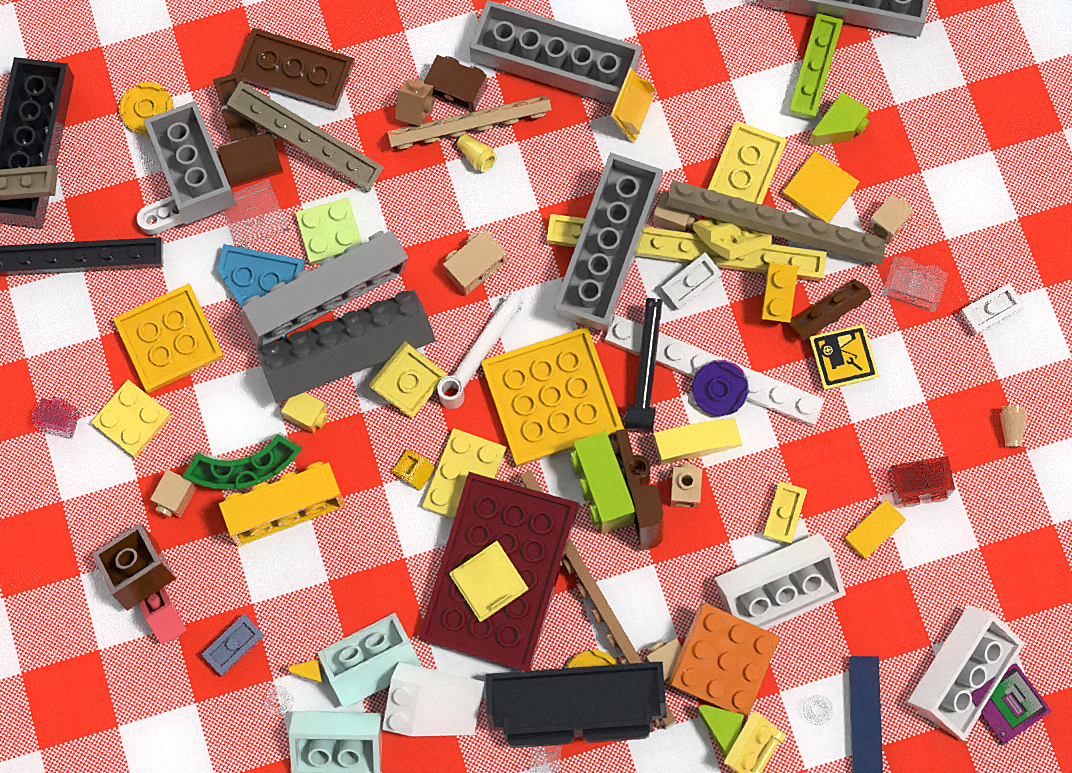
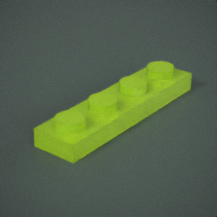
[788,13,843,121]

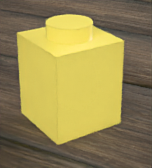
[281,392,329,434]

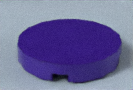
[692,360,749,416]

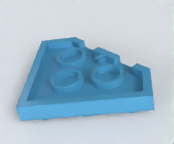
[217,244,306,340]

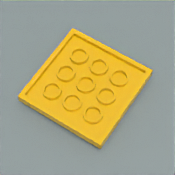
[481,326,624,468]

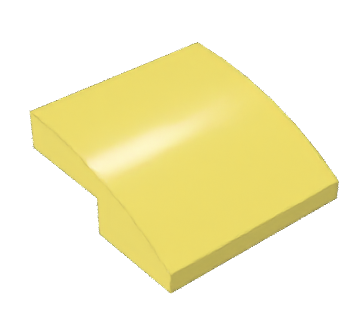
[693,217,772,260]

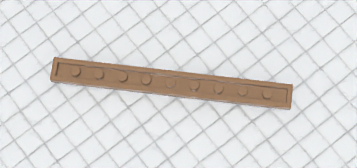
[519,470,677,729]

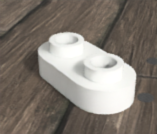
[137,195,184,235]

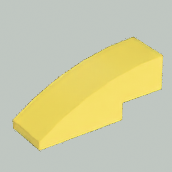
[653,418,743,465]

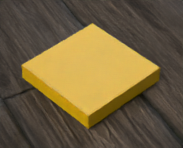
[782,151,860,223]

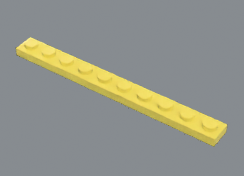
[547,214,827,282]

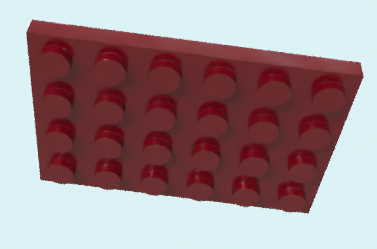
[418,471,580,671]

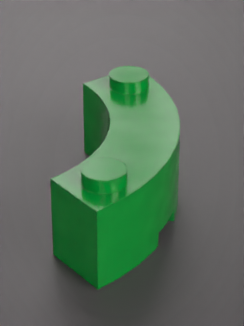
[182,432,304,489]

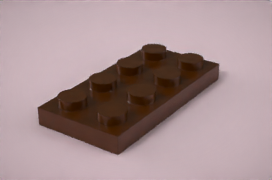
[234,27,355,110]

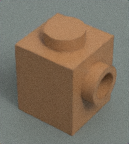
[395,78,435,126]

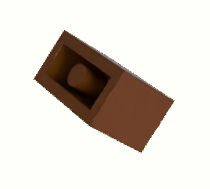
[424,55,488,112]

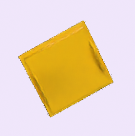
[611,68,657,143]

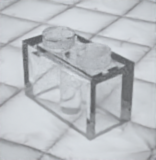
[881,256,948,312]

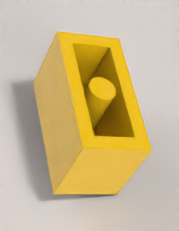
[761,261,798,323]

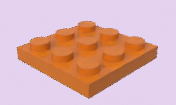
[668,602,780,719]

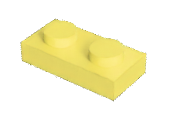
[763,481,807,546]

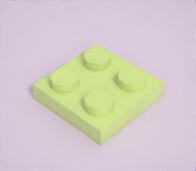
[295,197,362,266]

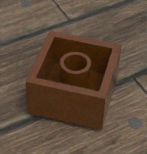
[91,522,176,611]

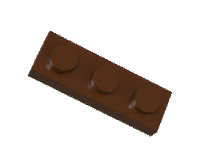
[786,279,872,341]

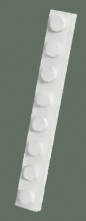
[605,315,825,427]

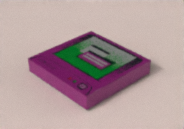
[971,663,1051,745]

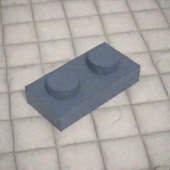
[201,614,265,677]

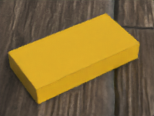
[844,500,906,560]

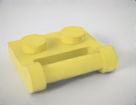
[724,711,786,773]

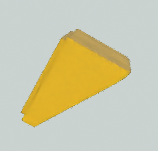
[391,449,435,490]
[288,660,324,684]

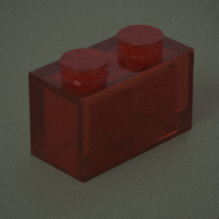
[887,456,955,507]

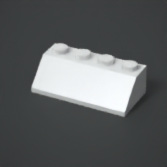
[714,533,846,630]
[907,605,1025,741]

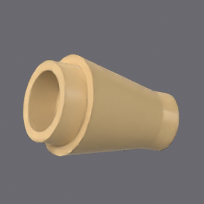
[999,406,1028,447]

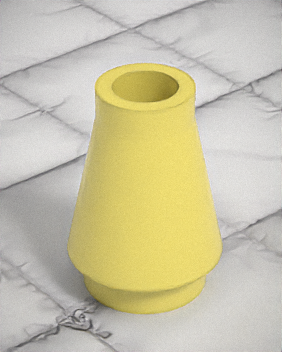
[457,134,497,172]

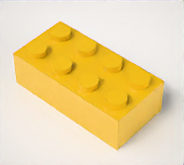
[219,462,346,547]

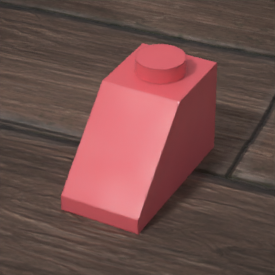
[139,587,187,645]

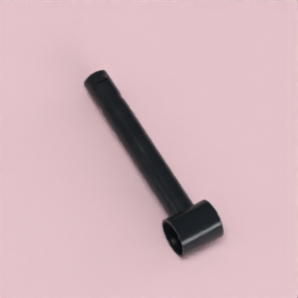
[625,298,663,433]

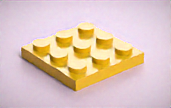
[113,283,225,394]

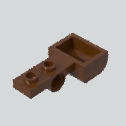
[213,72,284,188]
[612,428,663,551]

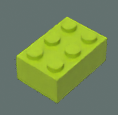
[570,431,636,534]

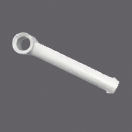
[437,293,523,409]

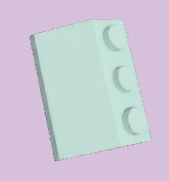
[317,613,422,708]
[289,712,382,773]

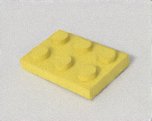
[708,121,787,205]
[423,428,507,520]

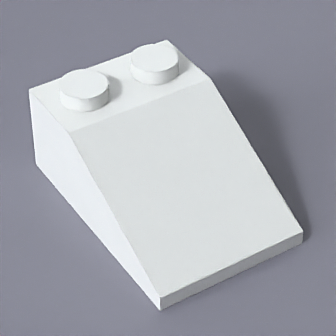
[382,662,485,736]

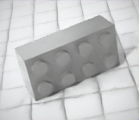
[144,100,237,225]

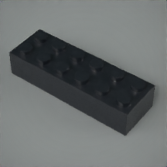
[0,57,75,228]

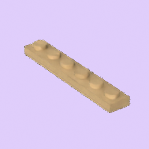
[387,95,552,149]

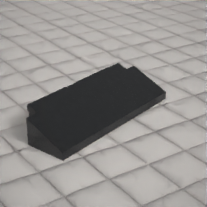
[486,661,667,748]

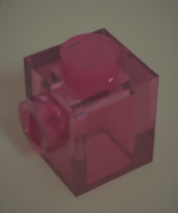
[32,397,80,439]

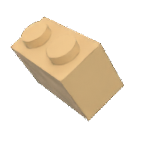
[443,229,508,296]

